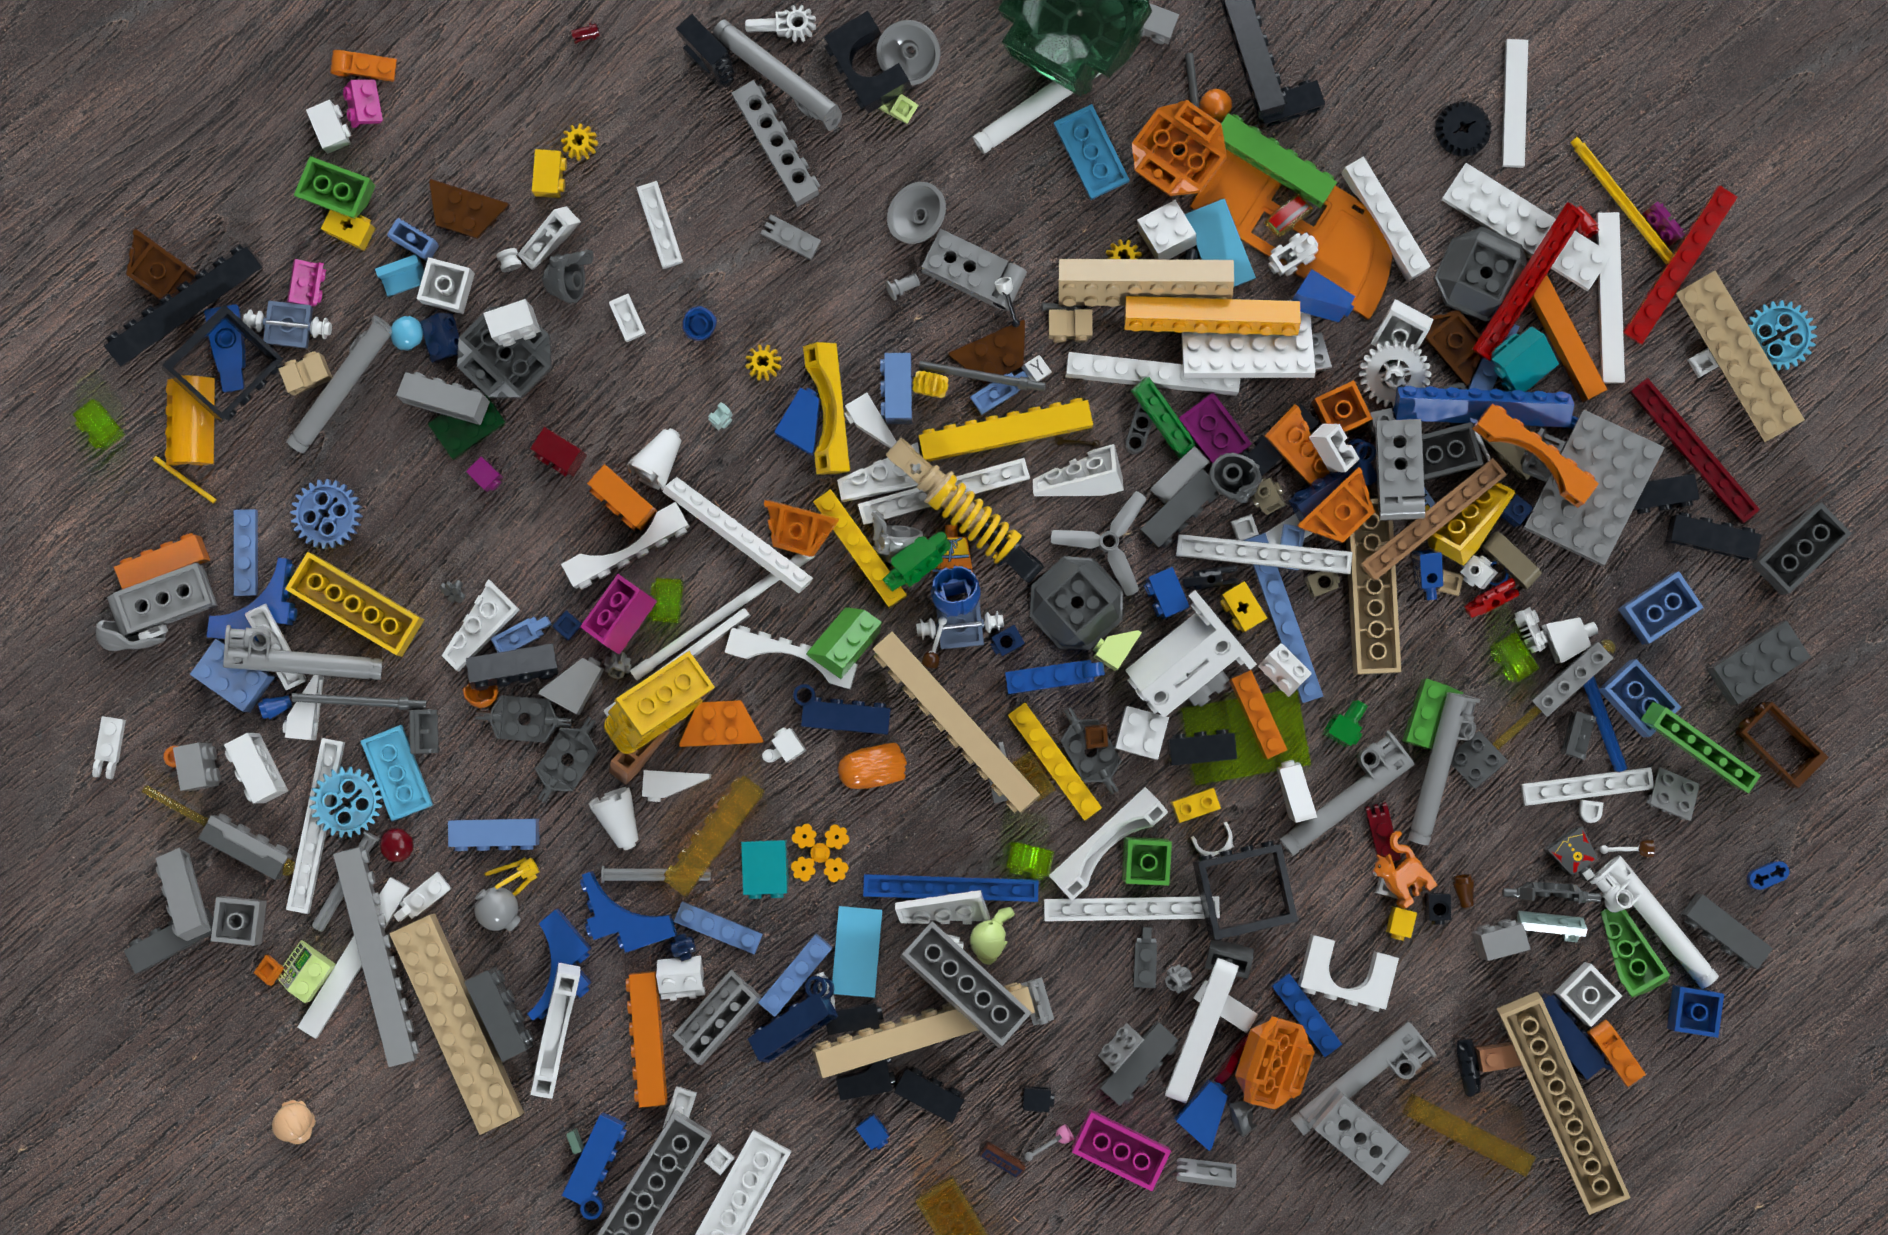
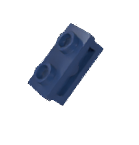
[420,313,459,363]

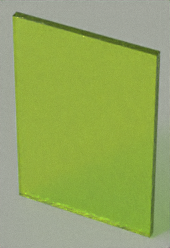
[1181,690,1311,785]

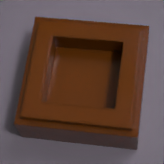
[1084,724,1108,749]

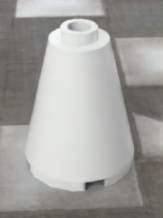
[626,428,681,490]
[589,787,639,850]

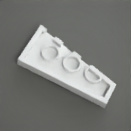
[895,890,990,924]

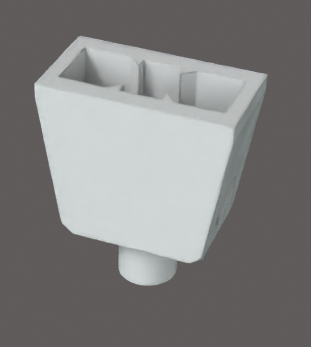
[1541,618,1598,664]

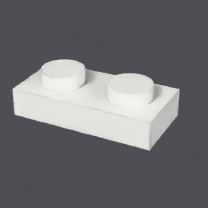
[609,294,646,342]

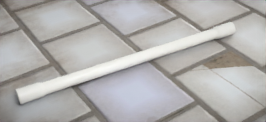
[630,553,815,681]

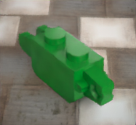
[883,532,951,591]

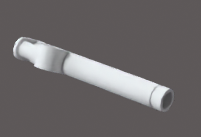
[973,35,1107,154]
[1589,855,1719,989]

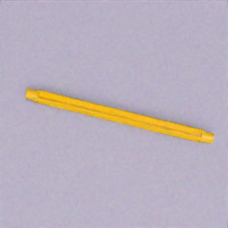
[1570,137,1673,264]

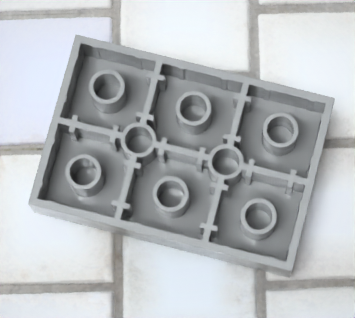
[1523,410,1665,566]

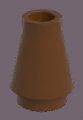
[1452,874,1474,908]

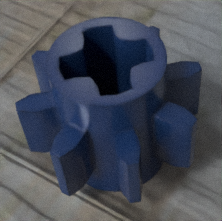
[670,933,696,961]

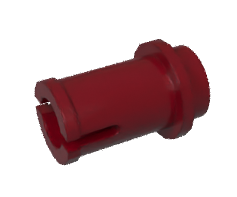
[571,23,600,44]

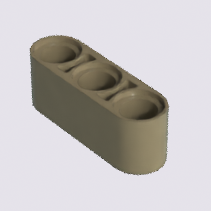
[1481,437,1531,481]
[1481,531,1542,590]

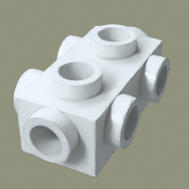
[1268,232,1318,277]

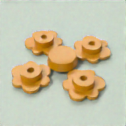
[791,824,849,882]

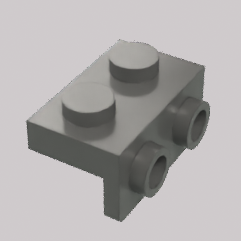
[1520,428,1566,482]

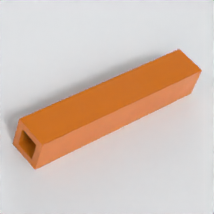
[1530,275,1607,402]

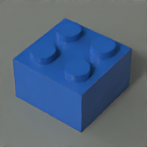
[1143,567,1190,620]
[1667,985,1724,1038]

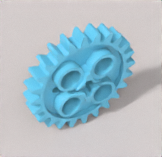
[1748,300,1817,371]
[309,766,382,838]

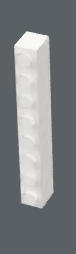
[1065,352,1240,396]

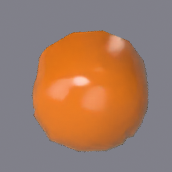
[1199,89,1232,123]
[463,683,499,708]

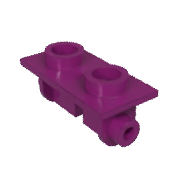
[1642,201,1685,247]

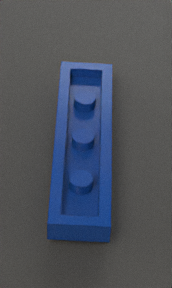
[1271,973,1342,1057]

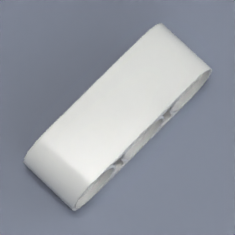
[1194,980,1258,1033]

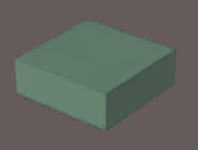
[566,1128,584,1154]

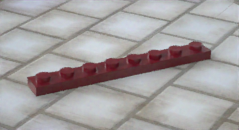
[1629,377,1760,524]

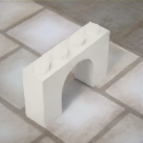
[1298,934,1399,1012]

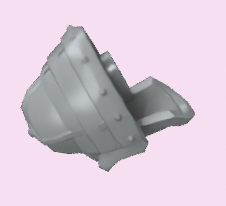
[871,510,924,563]

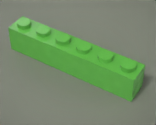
[1221,113,1337,208]
[1641,702,1761,793]

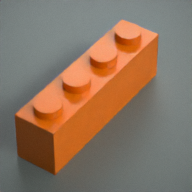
[114,533,210,590]
[1229,670,1287,759]

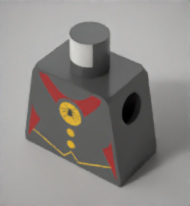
[1543,826,1597,882]

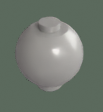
[474,887,521,932]

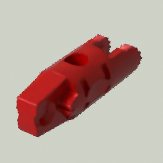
[1464,578,1519,618]

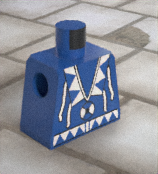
[1411,549,1443,600]

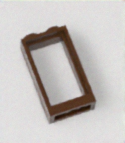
[1735,701,1829,788]

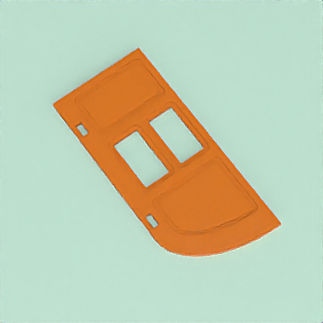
[1189,149,1392,320]

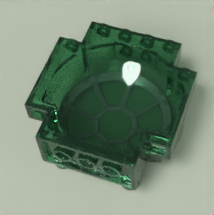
[998,0,1152,97]

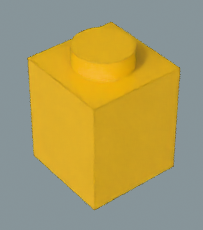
[1386,906,1417,941]

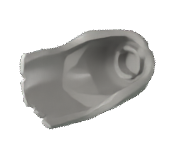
[95,620,167,651]

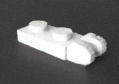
[92,716,126,780]

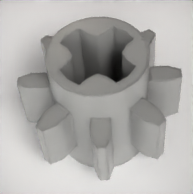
[604,652,631,678]
[1165,964,1192,993]

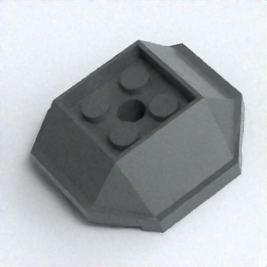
[1433,227,1527,323]
[457,306,552,399]
[1030,556,1123,650]

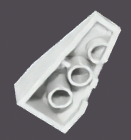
[1033,444,1124,496]

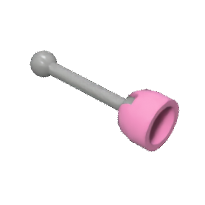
[1024,1124,1074,1161]

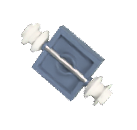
[243,301,332,349]
[916,602,1004,650]

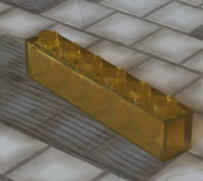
[664,775,765,897]
[1402,1093,1536,1177]

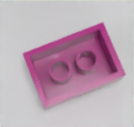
[580,574,657,655]

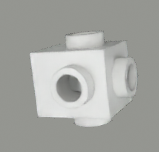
[1460,555,1498,589]

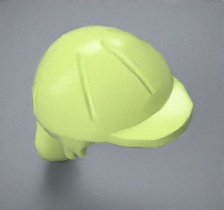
[970,907,1015,965]

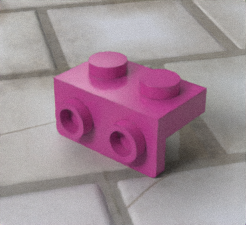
[343,80,383,128]
[287,259,326,307]

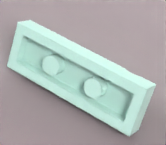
[1517,911,1587,943]

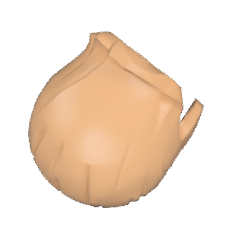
[272,1100,316,1144]

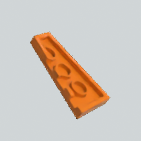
[1265,404,1329,486]

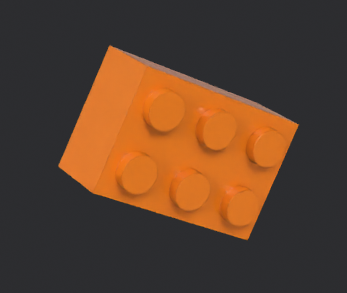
[587,464,658,531]

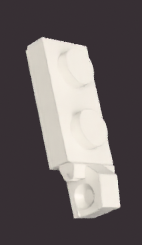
[393,872,452,922]

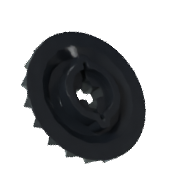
[1435,101,1492,157]

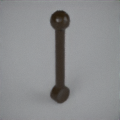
[1055,437,1100,448]

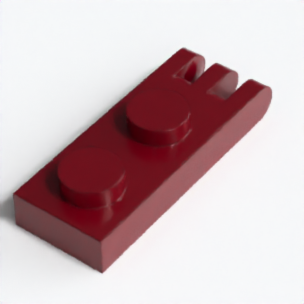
[1365,802,1401,861]

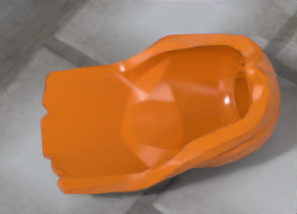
[838,743,907,789]

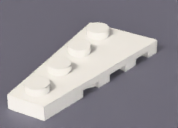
[837,442,921,502]
[442,579,520,672]

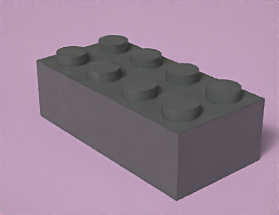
[1393,422,1483,482]
[1751,502,1852,595]
[1706,621,1811,705]
[464,967,534,1062]

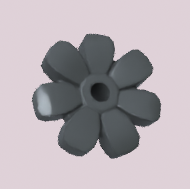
[439,580,466,603]

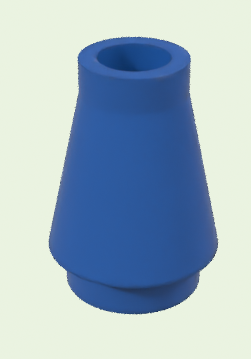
[258,695,293,719]

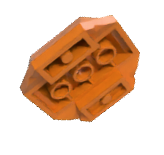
[1132,100,1227,196]
[1235,1016,1315,1109]

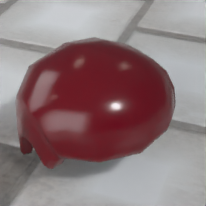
[380,828,414,862]

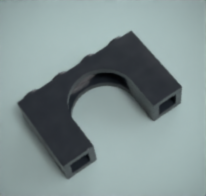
[824,11,913,114]
[676,13,735,90]
[826,1002,896,1101]

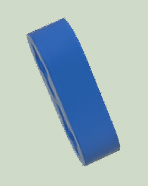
[1746,861,1789,890]

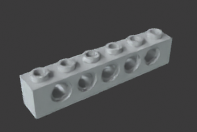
[732,80,820,207]

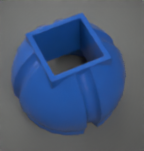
[931,566,981,617]

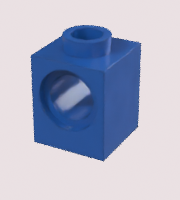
[856,1113,890,1150]

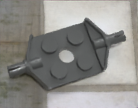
[475,695,572,743]
[1060,707,1122,795]
[535,717,599,803]
[1502,881,1601,903]

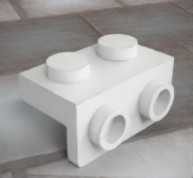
[1258,643,1312,697]

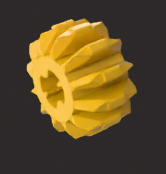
[561,123,598,161]
[1106,239,1142,259]
[745,344,782,381]
[912,371,948,398]

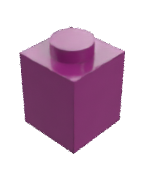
[466,456,503,492]

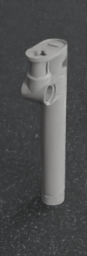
[712,19,842,131]
[286,315,392,454]
[223,625,383,680]
[1408,692,1480,845]
[1280,731,1415,856]
[1290,1022,1437,1136]

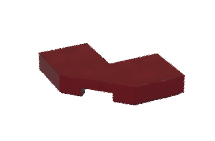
[1214,1033,1249,1084]

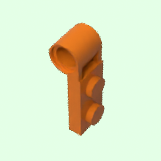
[330,50,397,82]
[1587,1019,1646,1087]

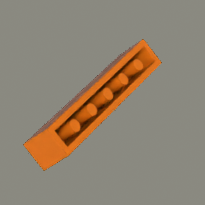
[626,971,668,1107]

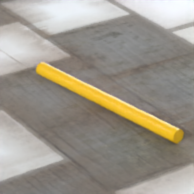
[153,456,217,504]

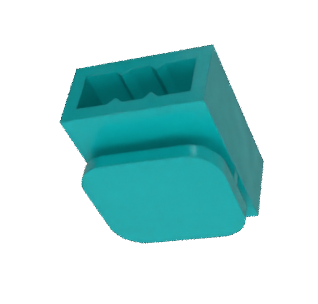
[1491,326,1559,392]
[741,840,789,899]

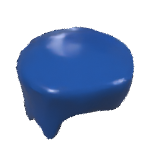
[682,306,717,341]

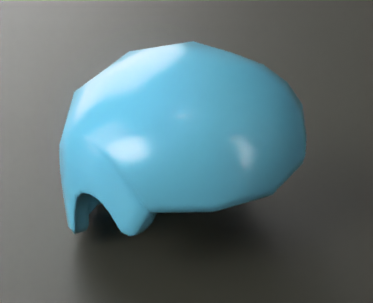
[390,316,423,351]

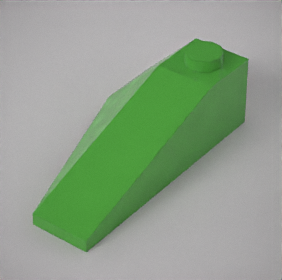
[1601,901,1670,998]

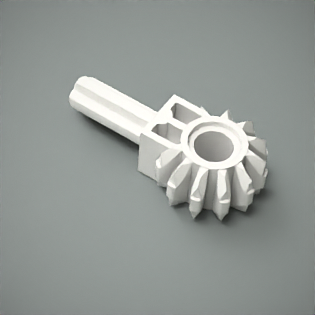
[745,5,816,42]

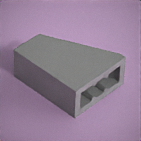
[538,657,604,715]

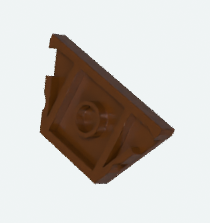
[429,179,510,239]
[126,228,197,299]
[1424,310,1480,386]
[949,319,1025,385]

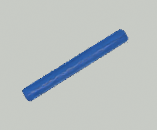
[1583,676,1627,772]

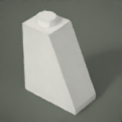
[1276,760,1317,823]

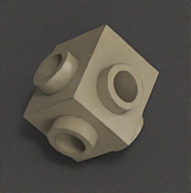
[1251,478,1286,515]

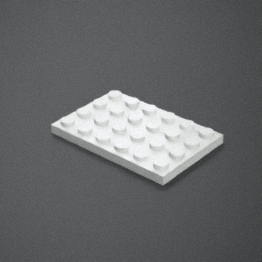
[1181,312,1315,378]

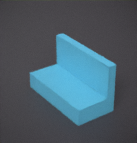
[375,254,424,297]

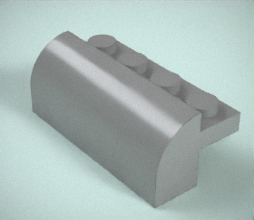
[672,970,761,1065]

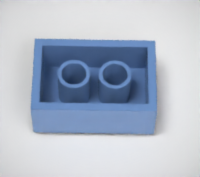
[880,353,912,424]
[1618,571,1704,645]
[190,639,275,712]
[1599,659,1681,737]

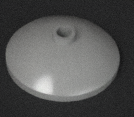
[877,20,941,85]
[887,182,946,244]

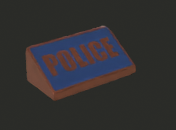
[980,1142,1026,1178]

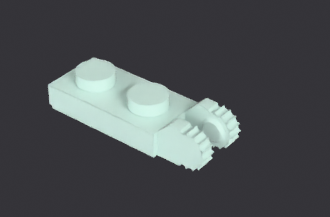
[708,402,733,431]

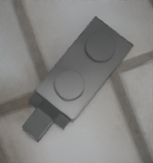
[1133,926,1157,988]

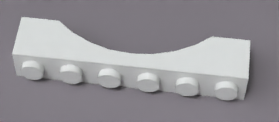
[1341,156,1431,282]
[561,502,690,589]
[725,625,858,690]
[1049,787,1168,901]
[530,963,580,1099]

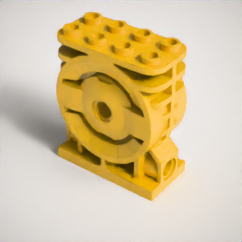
[604,651,715,754]

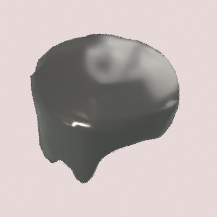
[1229,1100,1257,1137]

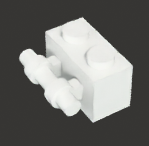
[762,727,807,763]
[656,956,705,1001]

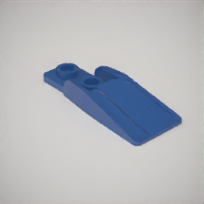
[204,304,246,393]

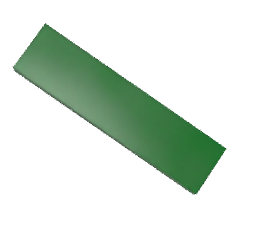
[1131,377,1197,458]

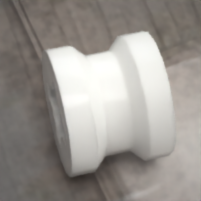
[496,248,522,272]

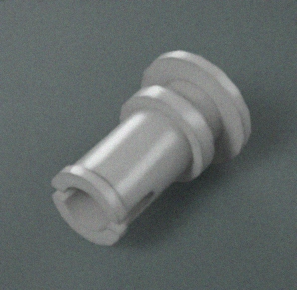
[885,273,920,301]

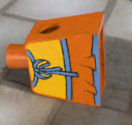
[931,525,972,574]

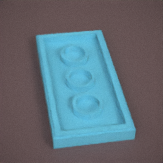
[1184,198,1256,287]
[361,725,433,822]
[832,906,882,998]

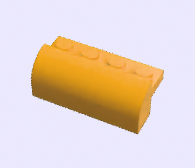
[165,375,215,466]

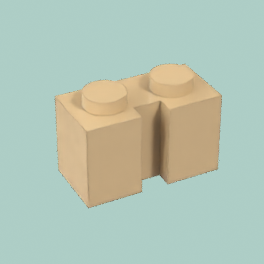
[1048,309,1092,343]
[279,352,333,396]

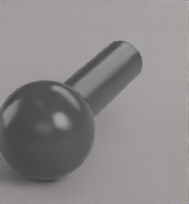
[1041,303,1082,312]

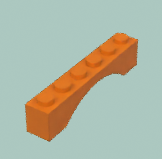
[1472,404,1599,508]

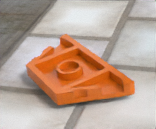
[1297,467,1375,543]
[764,500,839,557]
[679,700,764,747]

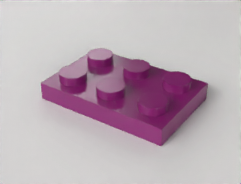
[1179,393,1252,464]

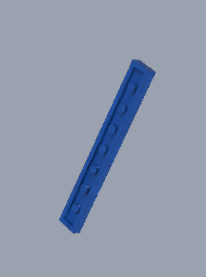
[863,874,1039,902]

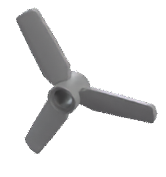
[1051,491,1146,596]

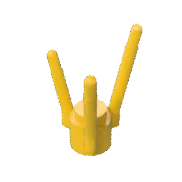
[485,857,540,896]

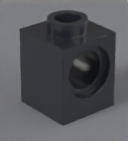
[1425,893,1452,925]
[1022,1086,1055,1113]

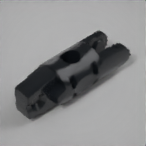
[1182,565,1239,590]
[1457,1039,1482,1097]

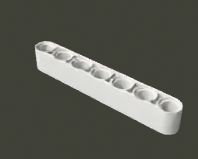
[1165,958,1239,1104]

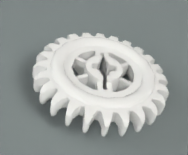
[1359,340,1431,408]

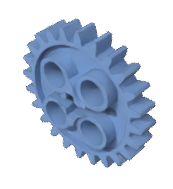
[290,479,363,550]

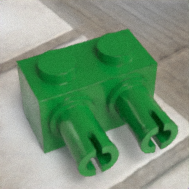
[1322,700,1368,747]

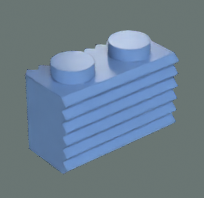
[387,218,439,261]

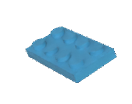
[1053,104,1129,200]

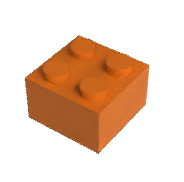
[1311,380,1373,434]

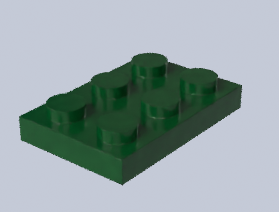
[428,388,506,460]

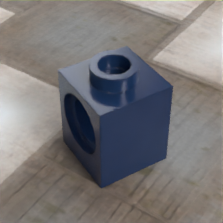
[1500,494,1533,527]
[990,625,1025,657]

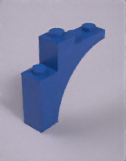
[207,558,297,642]
[580,871,678,953]
[528,908,592,1020]

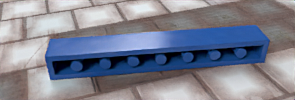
[1393,386,1575,427]

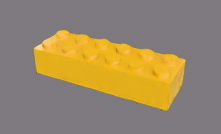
[285,552,425,657]

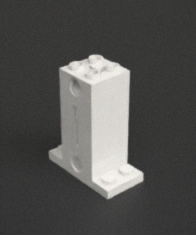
[1125,590,1257,718]

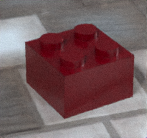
[530,427,587,477]

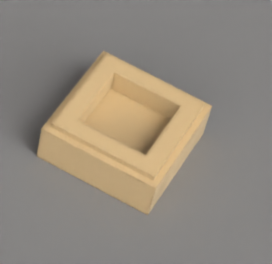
[1436,570,1464,596]

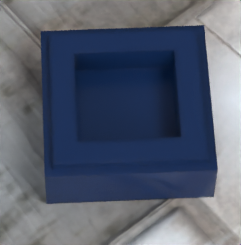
[552,610,582,641]

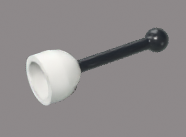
[995,277,1020,327]

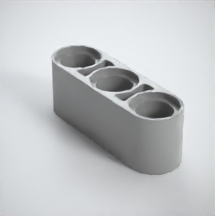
[1150,446,1210,504]

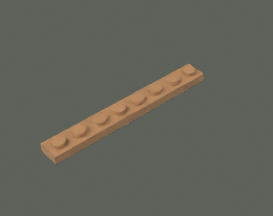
[1360,458,1507,581]

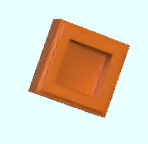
[253,955,284,986]

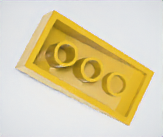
[1427,482,1515,566]

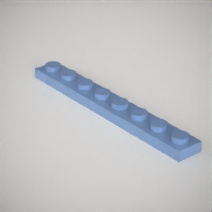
[1244,533,1323,703]

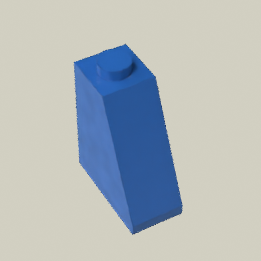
[1291,269,1355,322]
[774,387,820,456]
[1174,1079,1227,1151]

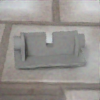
[1021,977,1054,1026]

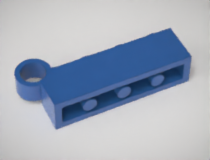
[1005,660,1105,695]
[562,1112,627,1220]

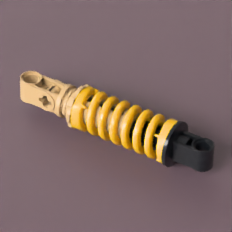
[886,438,1044,583]

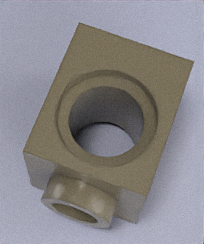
[1304,571,1340,598]

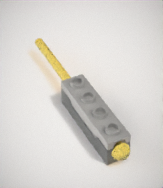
[1492,640,1615,750]
[142,785,295,880]

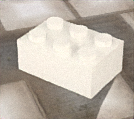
[224,733,288,804]

